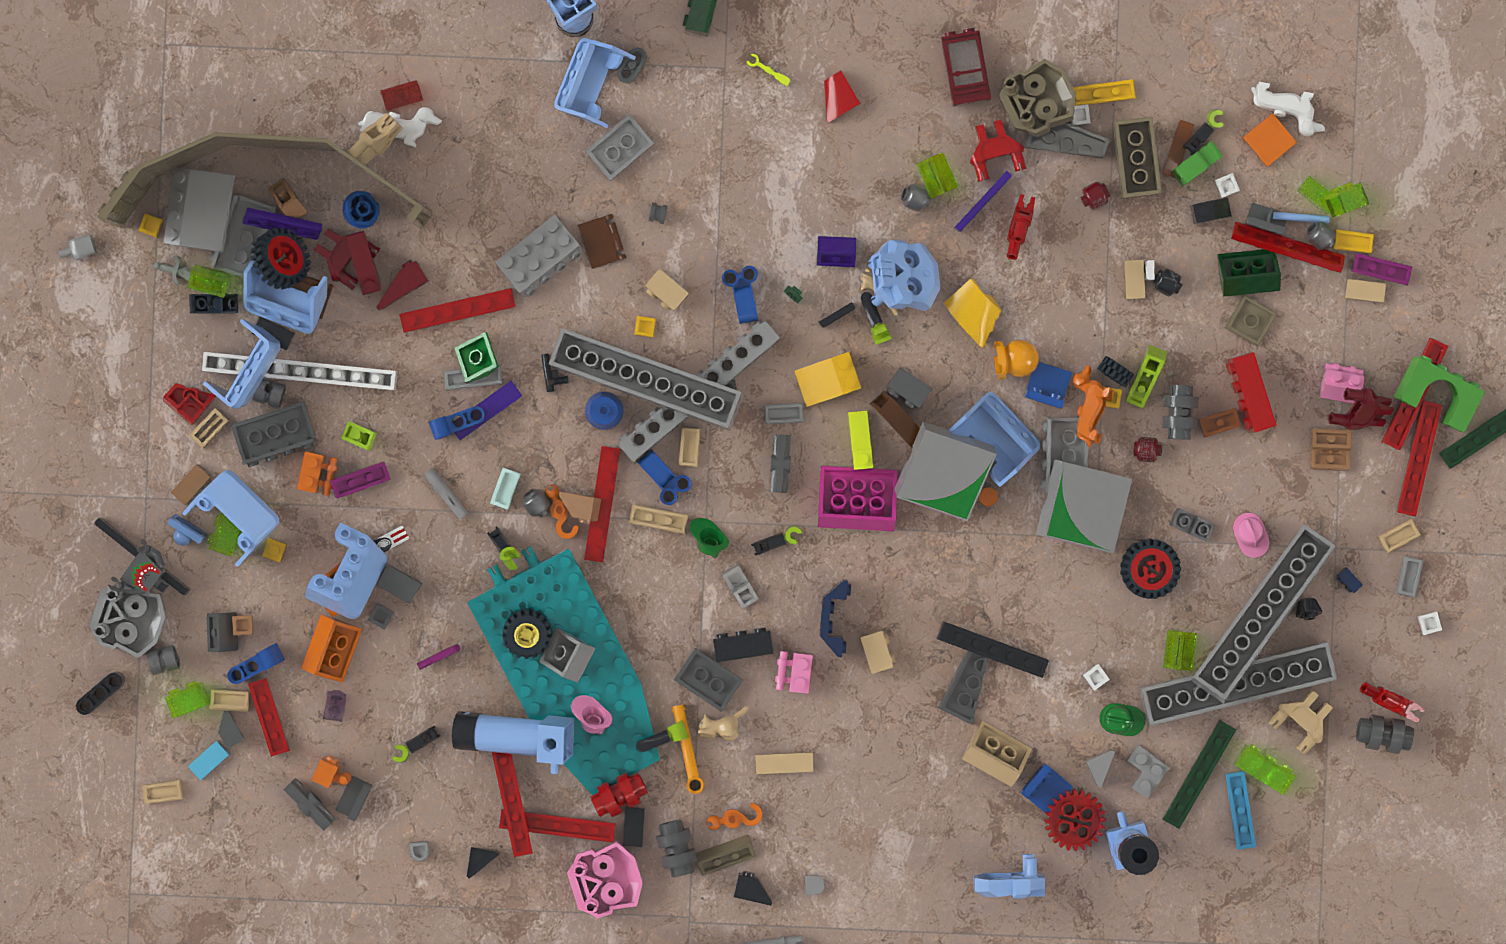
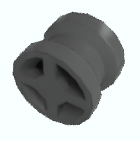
[649,202,668,224]

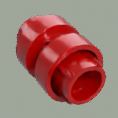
[590,772,648,818]

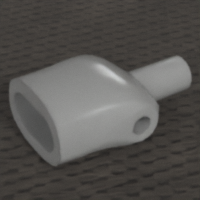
[59,234,97,260]

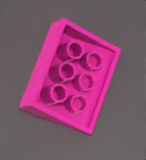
[818,466,897,532]

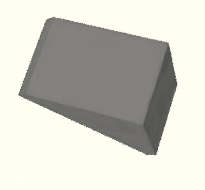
[1085,749,1115,788]

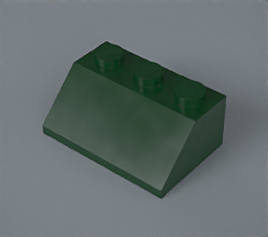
[683,0,717,37]
[1217,249,1281,297]

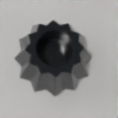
[1296,598,1322,621]

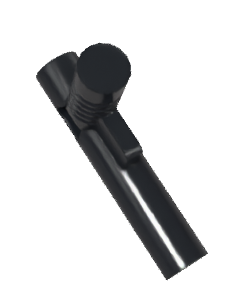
[541,353,569,392]

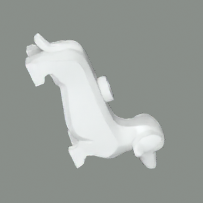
[1251,81,1325,136]
[358,107,442,148]

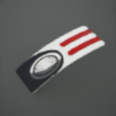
[374,526,409,552]

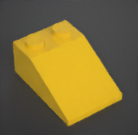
[794,352,861,407]

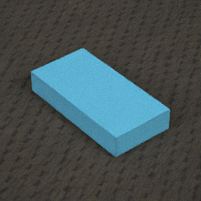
[188,741,230,781]

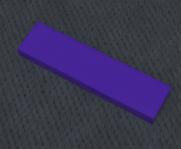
[954,171,1012,232]
[242,207,322,240]
[453,380,522,441]

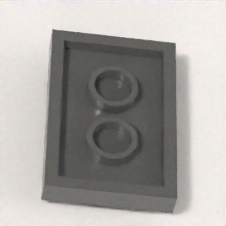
[674,648,743,712]

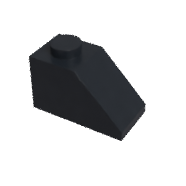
[1190,198,1232,224]
[734,871,772,906]

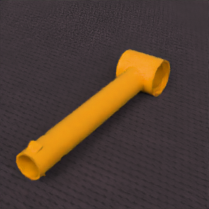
[671,704,704,794]

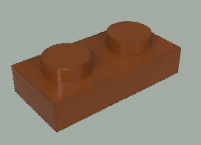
[1198,408,1241,437]

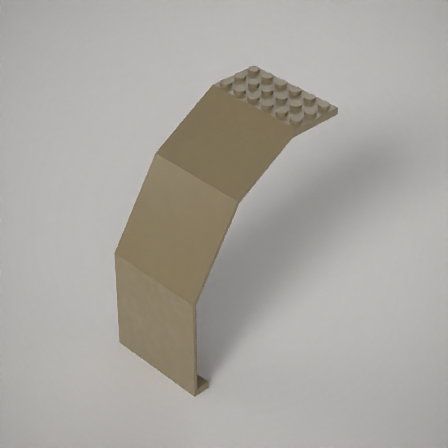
[97,132,432,229]

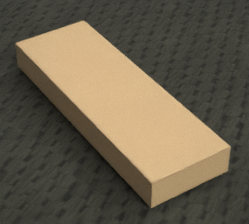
[629,504,689,534]
[755,752,814,774]

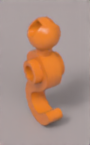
[545,484,579,539]
[706,803,762,830]

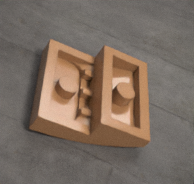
[1310,429,1351,471]

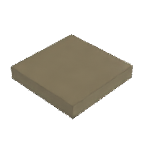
[1224,295,1278,347]

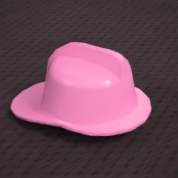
[1233,513,1269,558]
[571,695,612,735]

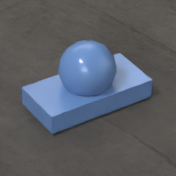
[167,514,207,546]

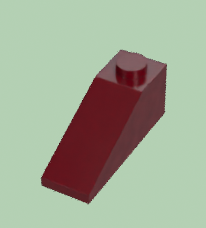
[346,231,381,295]
[377,260,429,311]

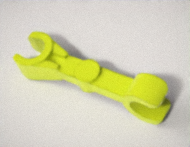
[746,54,791,86]

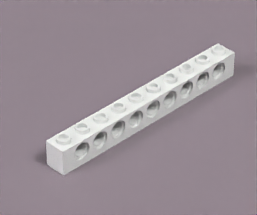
[202,352,398,390]

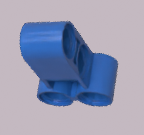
[722,266,758,324]
[428,406,486,440]
[637,449,692,505]
[227,643,285,684]

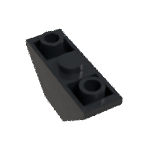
[189,294,238,314]

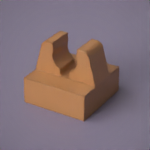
[232,615,253,636]

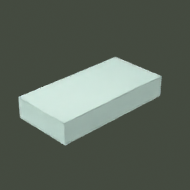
[490,467,521,510]

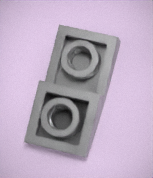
[1169,508,1215,542]

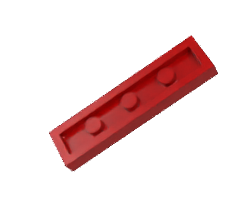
[248,678,290,757]

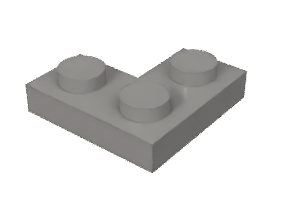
[1127,745,1169,798]

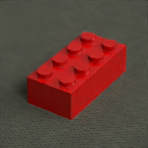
[1226,352,1277,433]

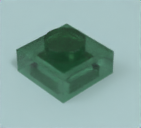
[783,285,803,304]

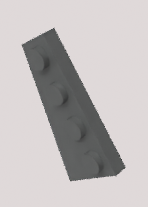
[1024,123,1110,158]
[938,651,988,725]

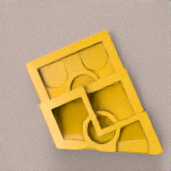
[944,279,1002,348]

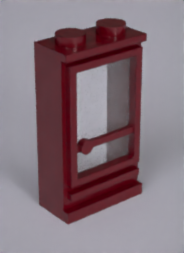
[941,28,991,107]

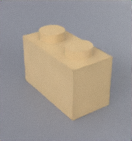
[645,269,689,311]
[860,630,896,674]

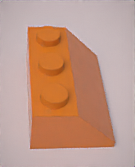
[301,614,362,683]

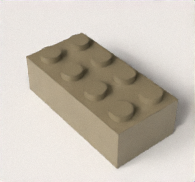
[1112,117,1162,199]

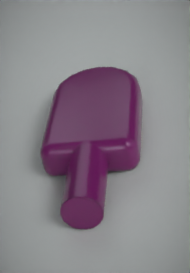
[417,644,461,670]

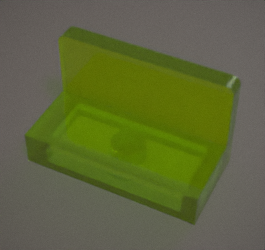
[916,153,958,199]
[1297,176,1339,215]
[1163,630,1197,671]

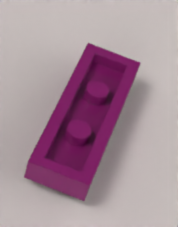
[1351,253,1412,286]
[330,461,391,499]

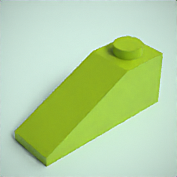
[1125,344,1167,408]

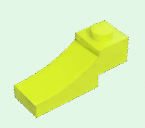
[848,411,873,470]

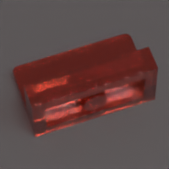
[380,80,424,111]

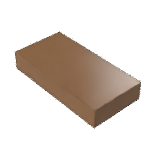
[171,464,211,505]

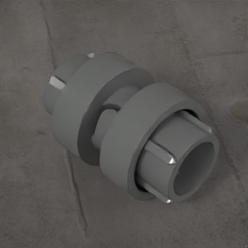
[1162,385,1199,440]
[1356,714,1414,754]
[656,819,697,877]

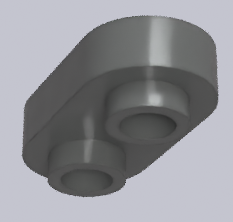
[617,48,647,84]

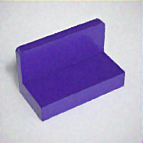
[817,236,856,268]

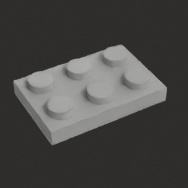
[586,114,654,181]

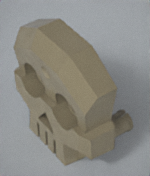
[999,59,1076,138]

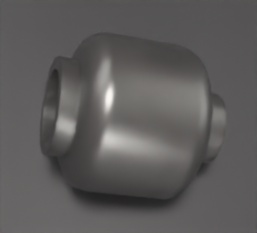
[901,184,931,212]
[1306,222,1335,250]
[522,488,551,517]

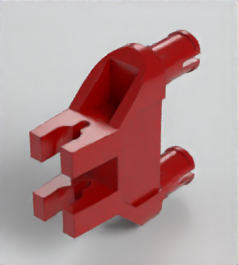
[970,119,1027,182]
[1007,194,1035,260]
[1360,682,1424,722]

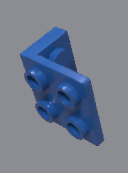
[1024,362,1072,409]
[1020,763,1073,812]

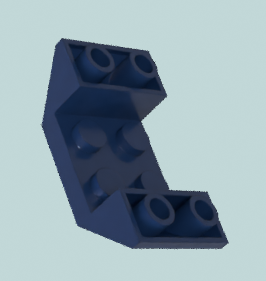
[819,579,851,658]

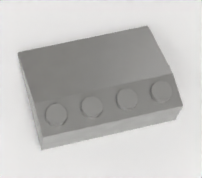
[164,167,235,252]

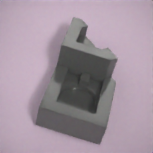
[218,711,245,749]

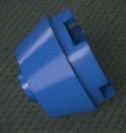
[342,191,380,229]
[585,392,623,430]

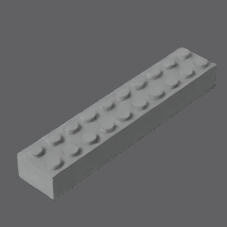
[549,328,744,431]
[1192,524,1336,704]
[1139,641,1337,726]

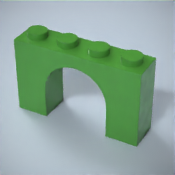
[1394,355,1485,433]

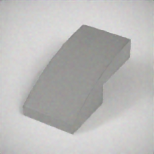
[722,564,759,609]

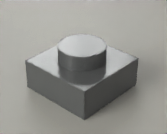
[368,603,394,630]

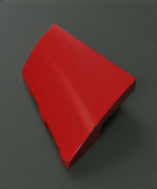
[824,70,860,123]
[163,383,216,425]

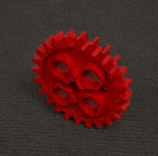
[1043,789,1106,852]

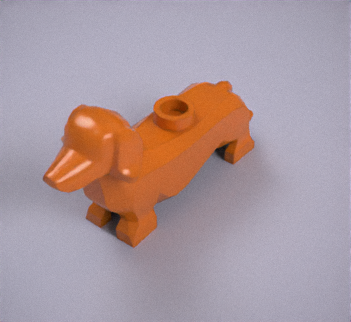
[1073,365,1115,447]

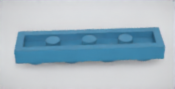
[1225,771,1256,850]

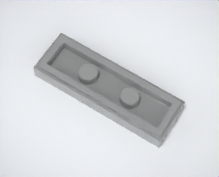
[443,365,503,390]

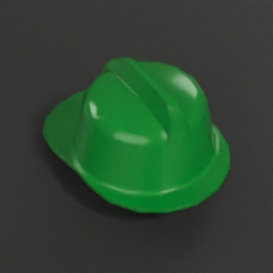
[690,518,729,558]
[1099,703,1145,736]

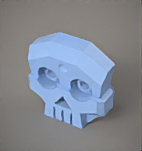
[868,240,940,311]
[973,854,1045,899]

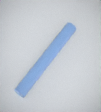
[1271,212,1330,224]

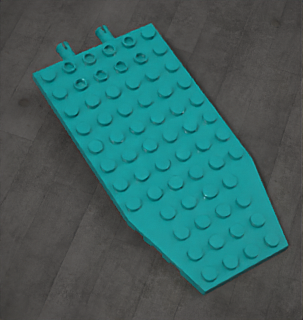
[467,546,660,795]

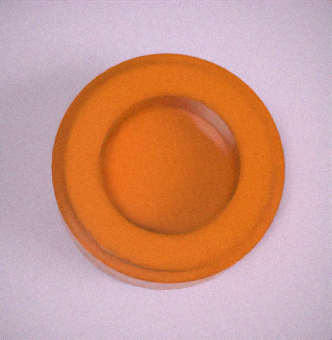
[978,487,998,506]

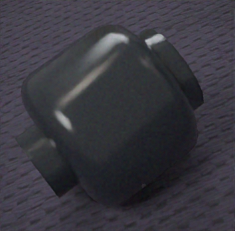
[1153,268,1183,297]

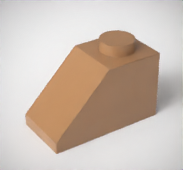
[268,178,307,219]
[559,491,601,524]

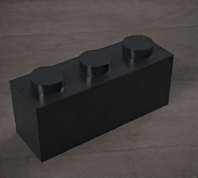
[713,627,773,662]

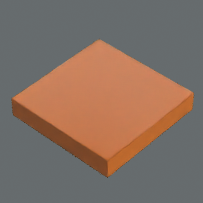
[1243,113,1297,167]

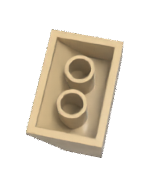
[962,720,1032,787]

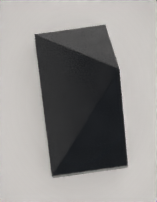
[467,847,500,879]

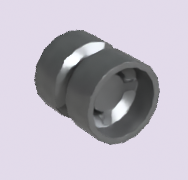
[253,378,286,409]
[147,645,180,676]

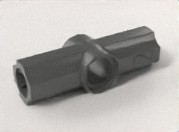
[770,434,791,493]
[284,778,336,831]

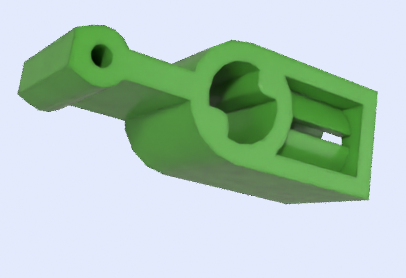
[1171,141,1223,187]

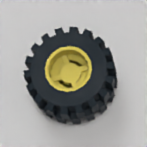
[503,608,552,659]

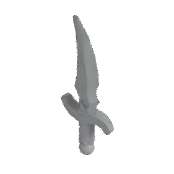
[153,256,222,290]

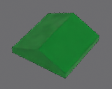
[455,332,499,383]

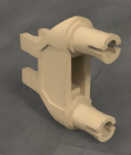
[348,113,403,166]
[1268,690,1333,755]

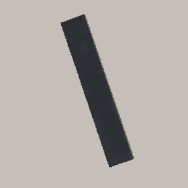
[95,517,191,595]
[936,621,1049,678]

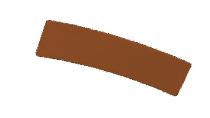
[1163,120,1194,178]

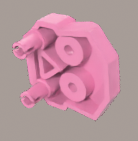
[567,841,643,918]

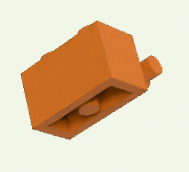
[297,451,338,496]
[311,755,352,788]

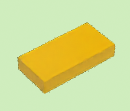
[1333,229,1374,254]

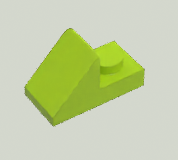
[341,421,377,451]

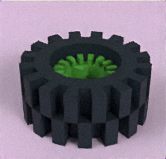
[1097,356,1134,388]

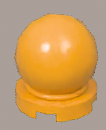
[993,339,1039,380]

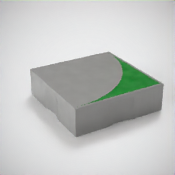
[894,422,997,522]
[1036,460,1132,554]

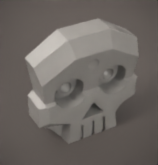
[89,581,167,658]

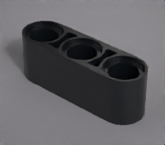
[76,672,125,715]

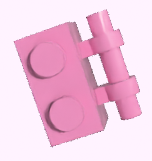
[1320,363,1364,404]
[775,651,813,694]

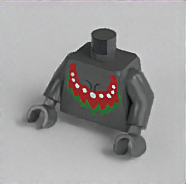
[108,539,170,595]

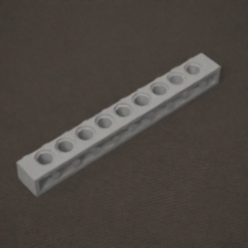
[618,321,780,463]

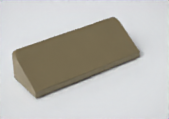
[696,835,756,876]

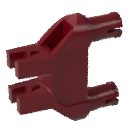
[314,228,381,290]
[1328,387,1394,430]

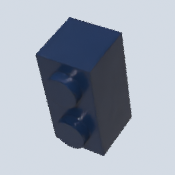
[1336,567,1363,593]

